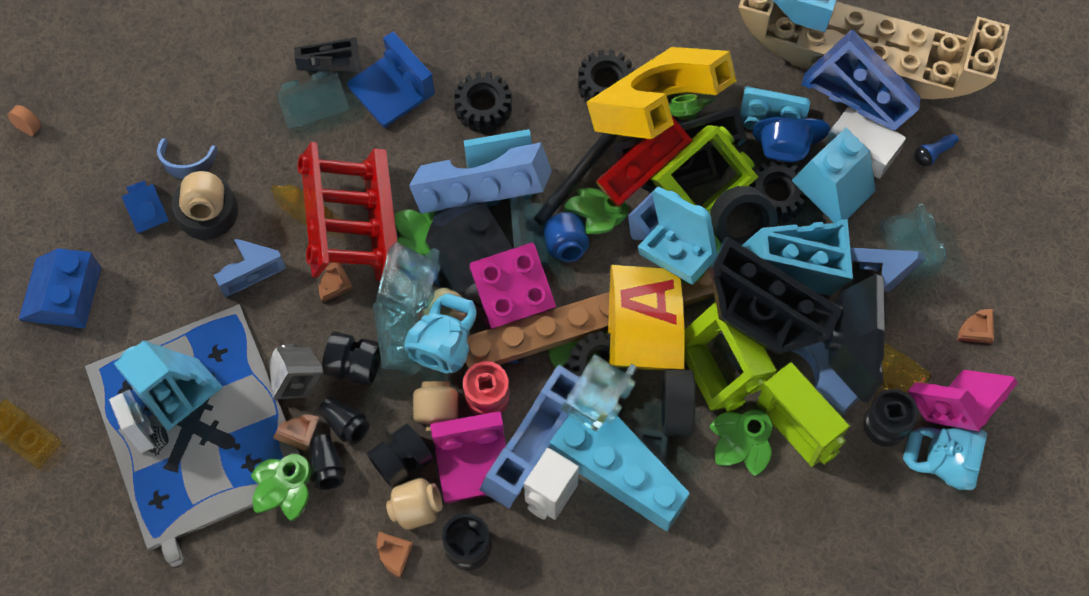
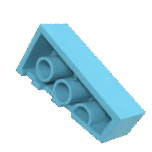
[549,387,690,532]

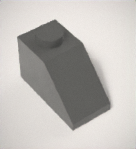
[269,344,323,399]

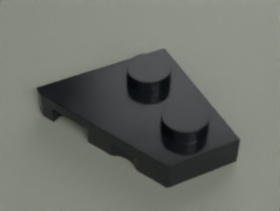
[294,37,361,72]

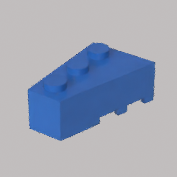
[801,29,920,131]

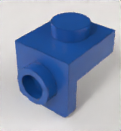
[121,180,169,233]

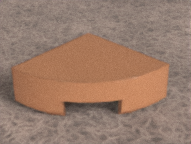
[319,263,353,303]
[957,309,994,344]
[273,415,319,451]
[377,532,413,578]

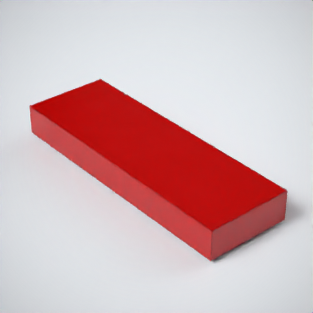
[595,116,693,207]

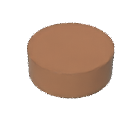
[7,105,41,136]

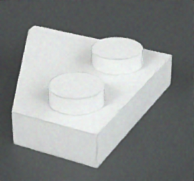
[109,389,155,453]

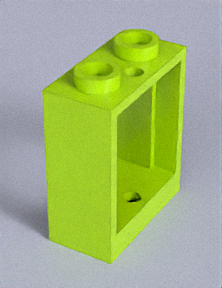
[650,125,758,214]
[684,303,777,411]
[756,362,850,467]

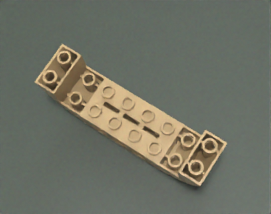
[738,0,1010,99]

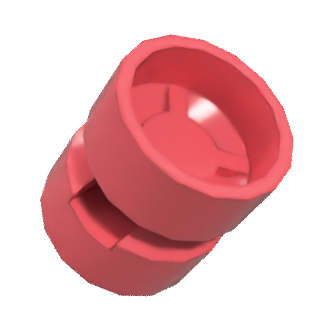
[463,361,510,416]

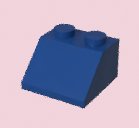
[19,248,101,329]

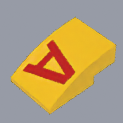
[608,265,685,371]

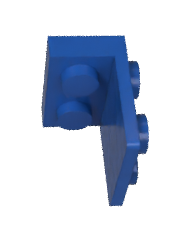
[347,31,435,128]

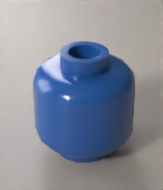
[543,212,590,262]

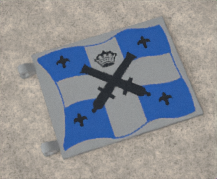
[85,304,310,567]

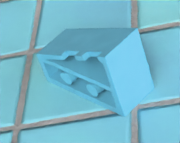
[742,219,853,296]
[114,340,223,431]

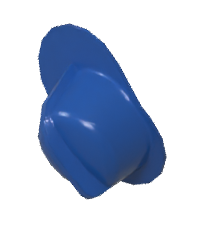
[752,117,831,162]

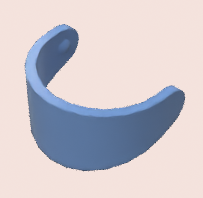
[157,138,218,179]

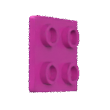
[469,243,556,330]
[907,370,1018,431]
[430,411,506,503]

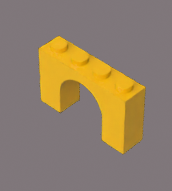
[587,47,736,139]

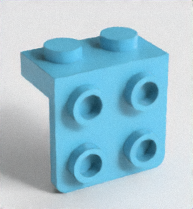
[740,86,811,131]
[638,187,717,285]

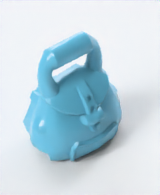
[404,293,477,374]
[903,427,987,490]

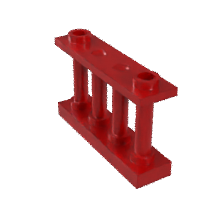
[297,142,400,282]

